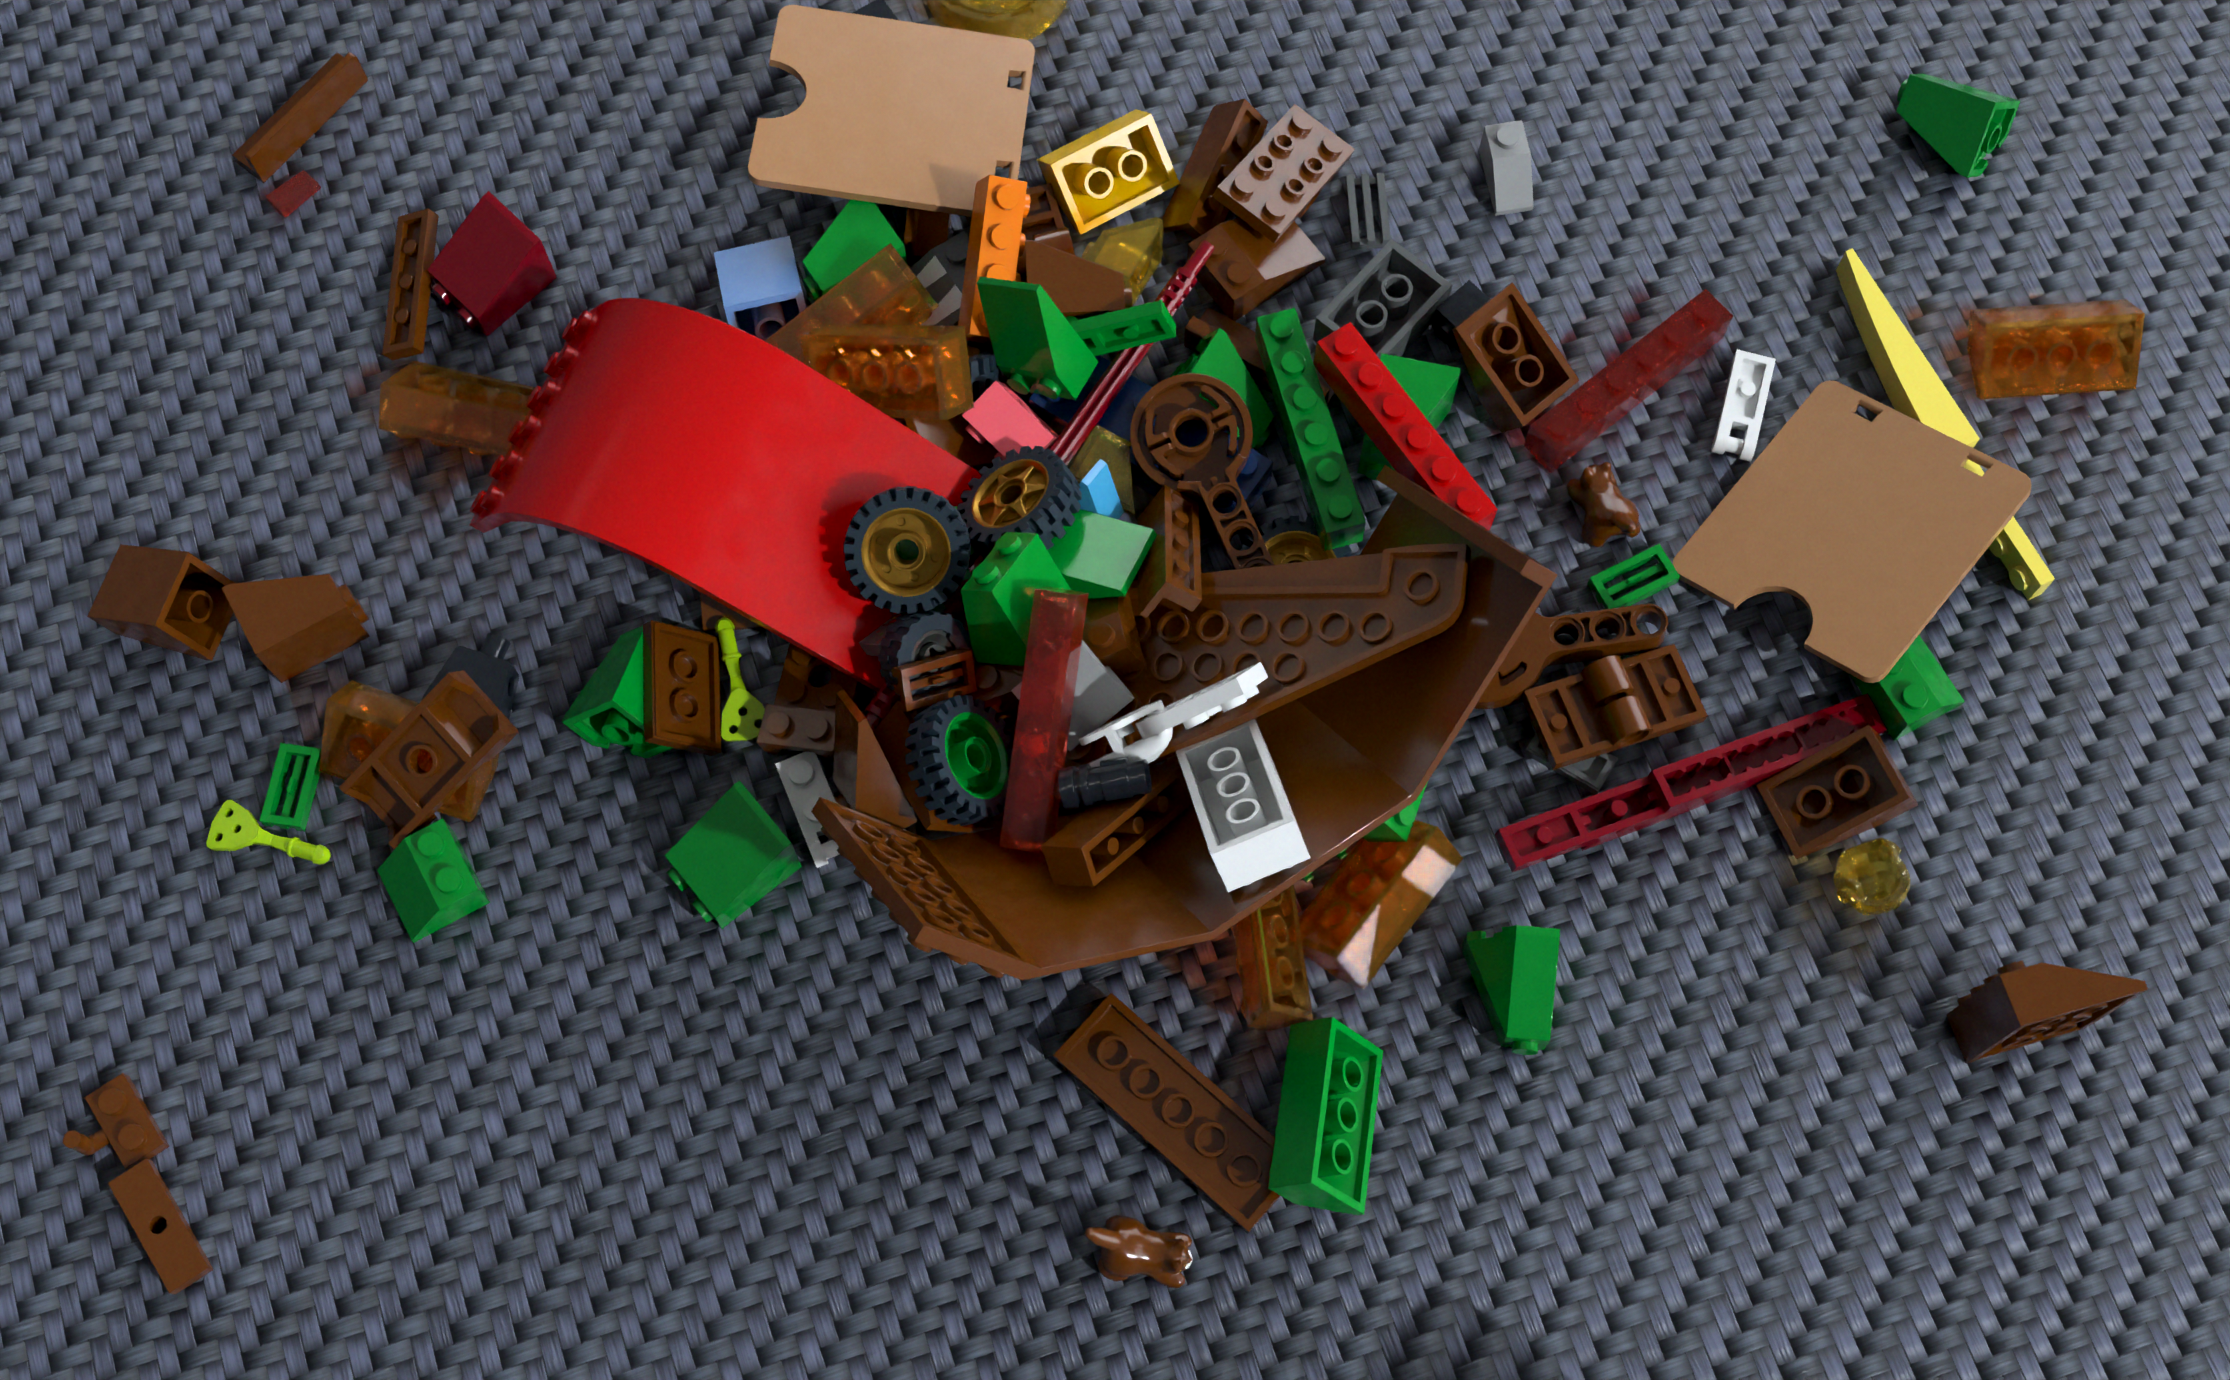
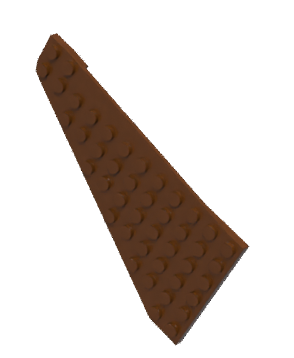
[989,543,1471,827]

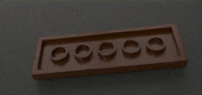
[1053,993,1281,1234]

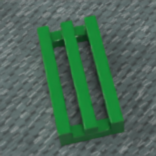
[1587,544,1680,610]
[259,743,325,832]

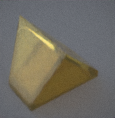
[1069,425,1135,514]

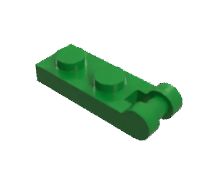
[1065,300,1176,356]

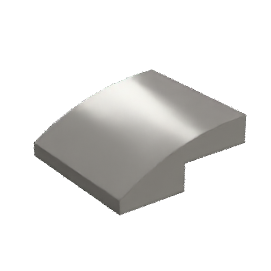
[1011,635,1135,751]

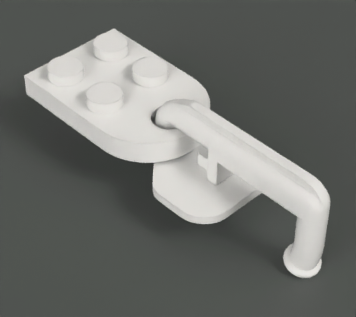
[1027,662,1268,799]

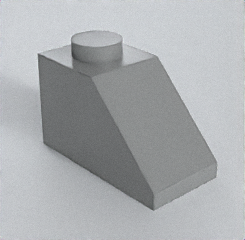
[1479,120,1534,216]

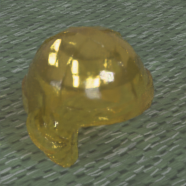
[1834,838,1911,916]

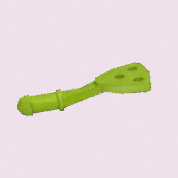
[715,617,765,742]
[206,800,331,865]

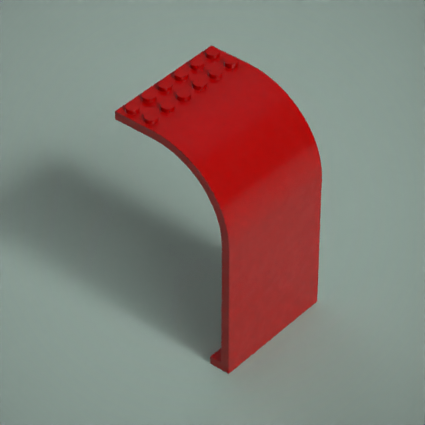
[469,298,982,706]

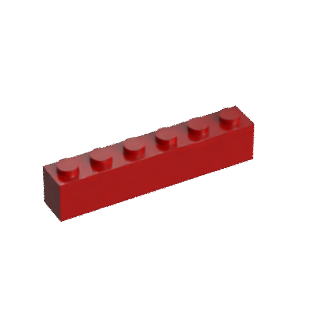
[1313,322,1498,530]

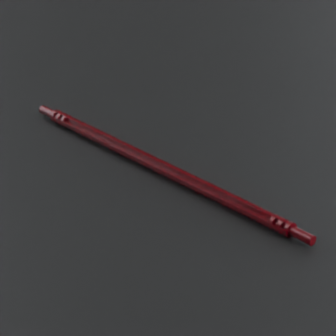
[864,240,1215,733]

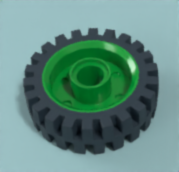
[905,695,1021,826]

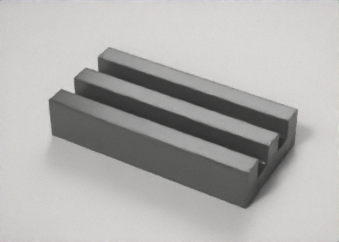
[1345,173,1391,250]

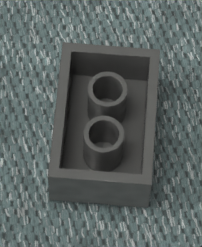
[1313,239,1453,359]

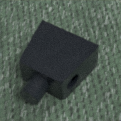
[422,633,519,720]

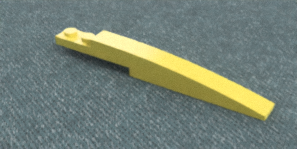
[1836,248,2055,600]

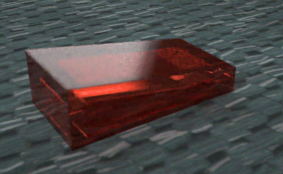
[265,170,321,218]

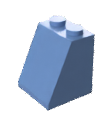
[714,236,817,357]

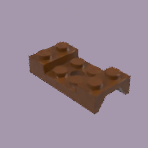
[756,643,864,761]
[339,670,519,849]

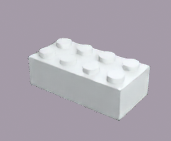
[1176,718,1311,892]

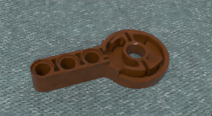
[1130,373,1275,570]
[1474,604,1668,709]

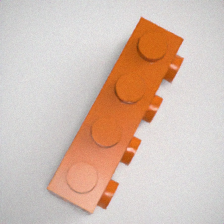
[956,175,1030,345]

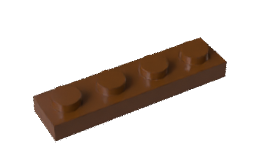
[382,208,439,361]

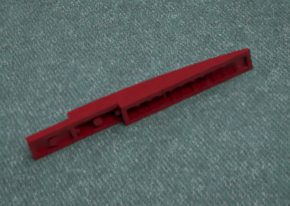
[1495,693,1887,872]

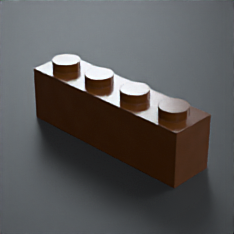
[1041,765,1193,887]

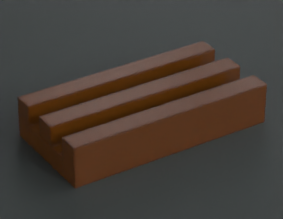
[892,648,977,712]

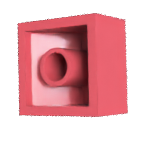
[962,380,1059,460]

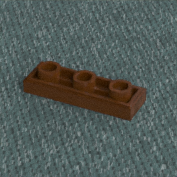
[108,1158,214,1295]

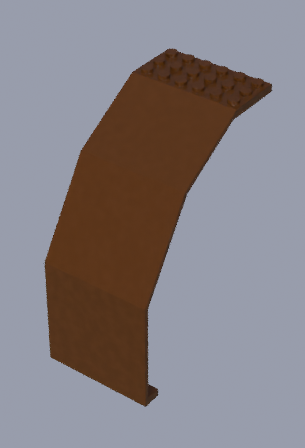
[811,465,1558,980]

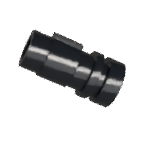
[1058,757,1152,810]

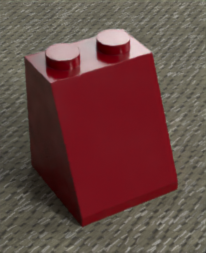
[427,191,557,337]

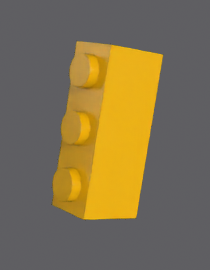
[1037,109,1180,235]

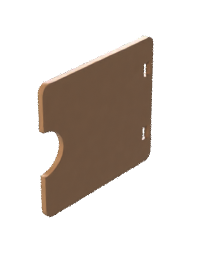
[748,5,1035,217]
[1673,381,2031,683]

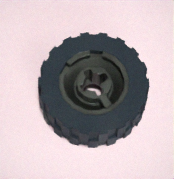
[878,610,974,705]

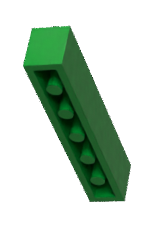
[1255,308,1366,551]

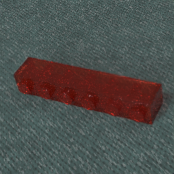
[1524,289,1733,473]
[999,587,1089,853]

